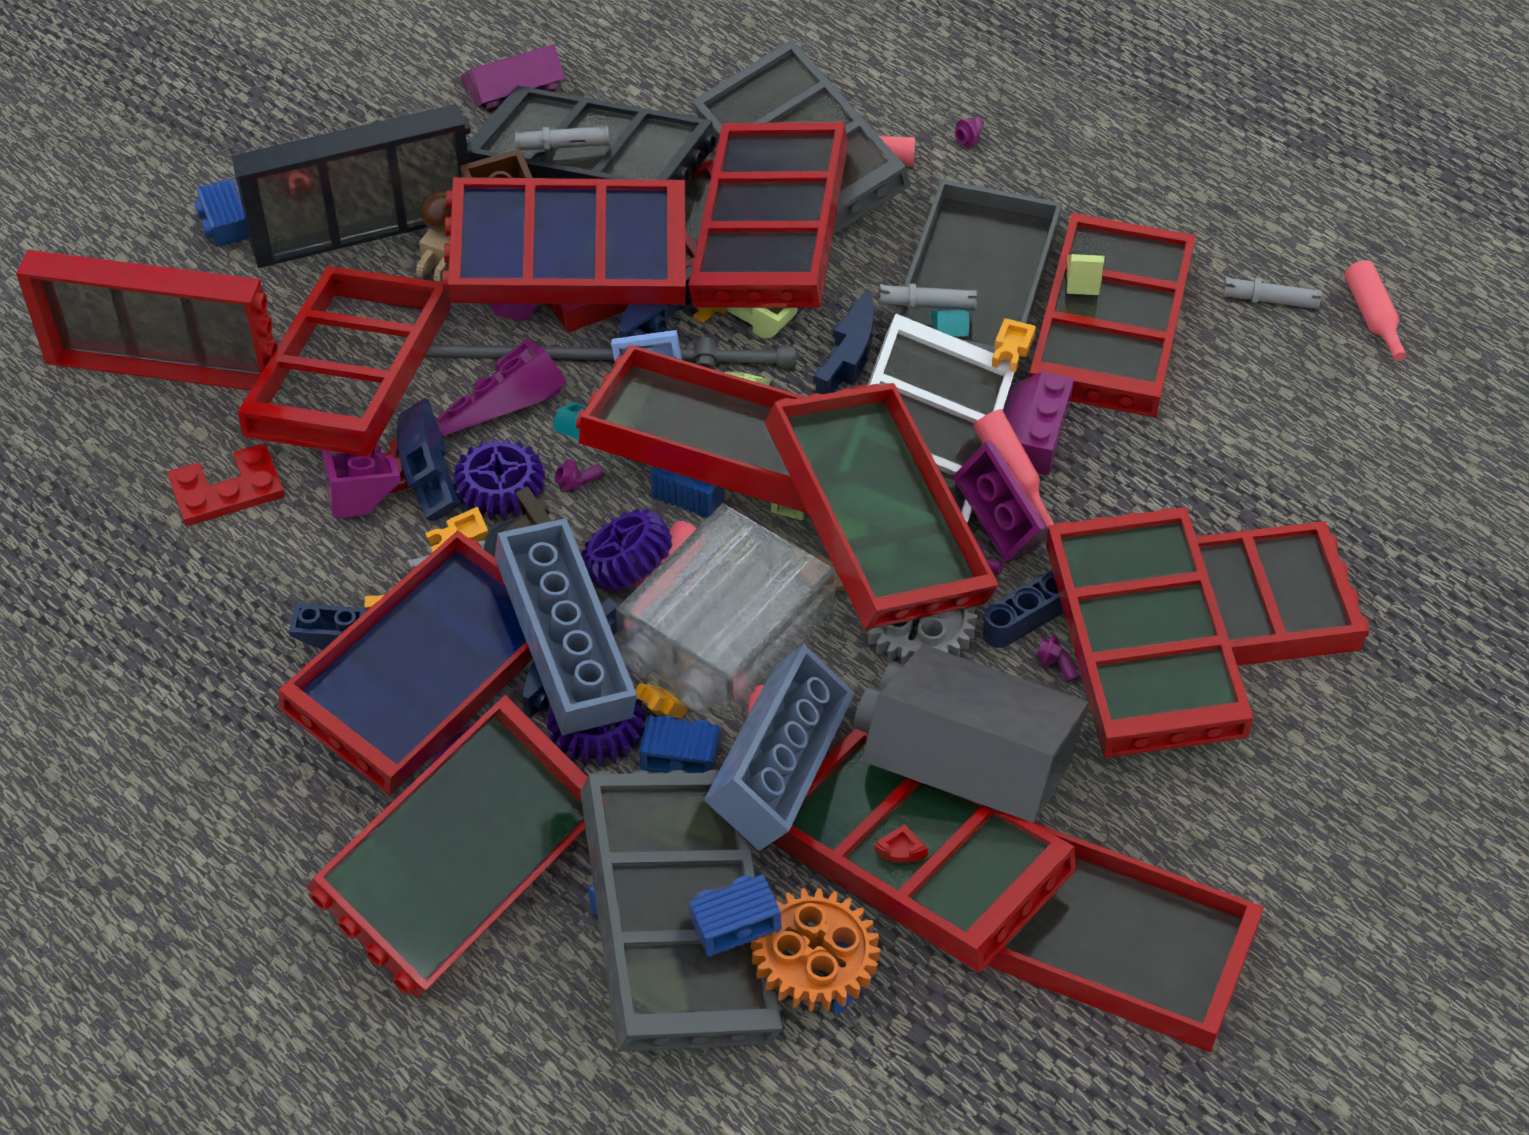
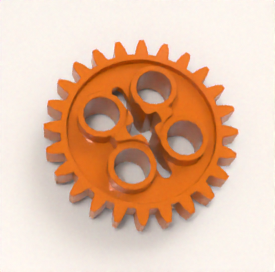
[750,888,880,1011]

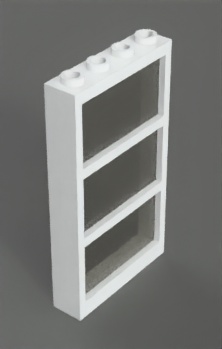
[827,314,1014,557]

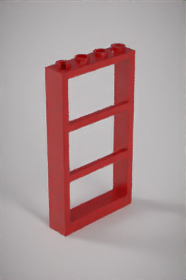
[237,266,451,457]

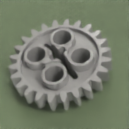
[863,568,977,665]

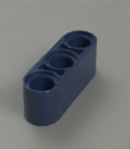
[982,571,1064,648]

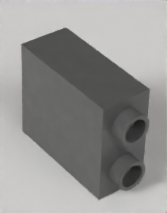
[854,644,1089,823]

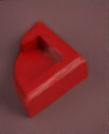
[873,824,929,863]

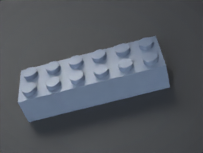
[495,518,637,735]
[704,644,855,851]

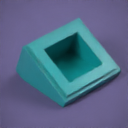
[930,310,969,337]
[553,402,587,440]

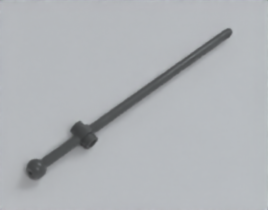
[425,337,796,370]

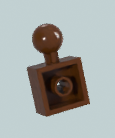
[421,149,542,232]

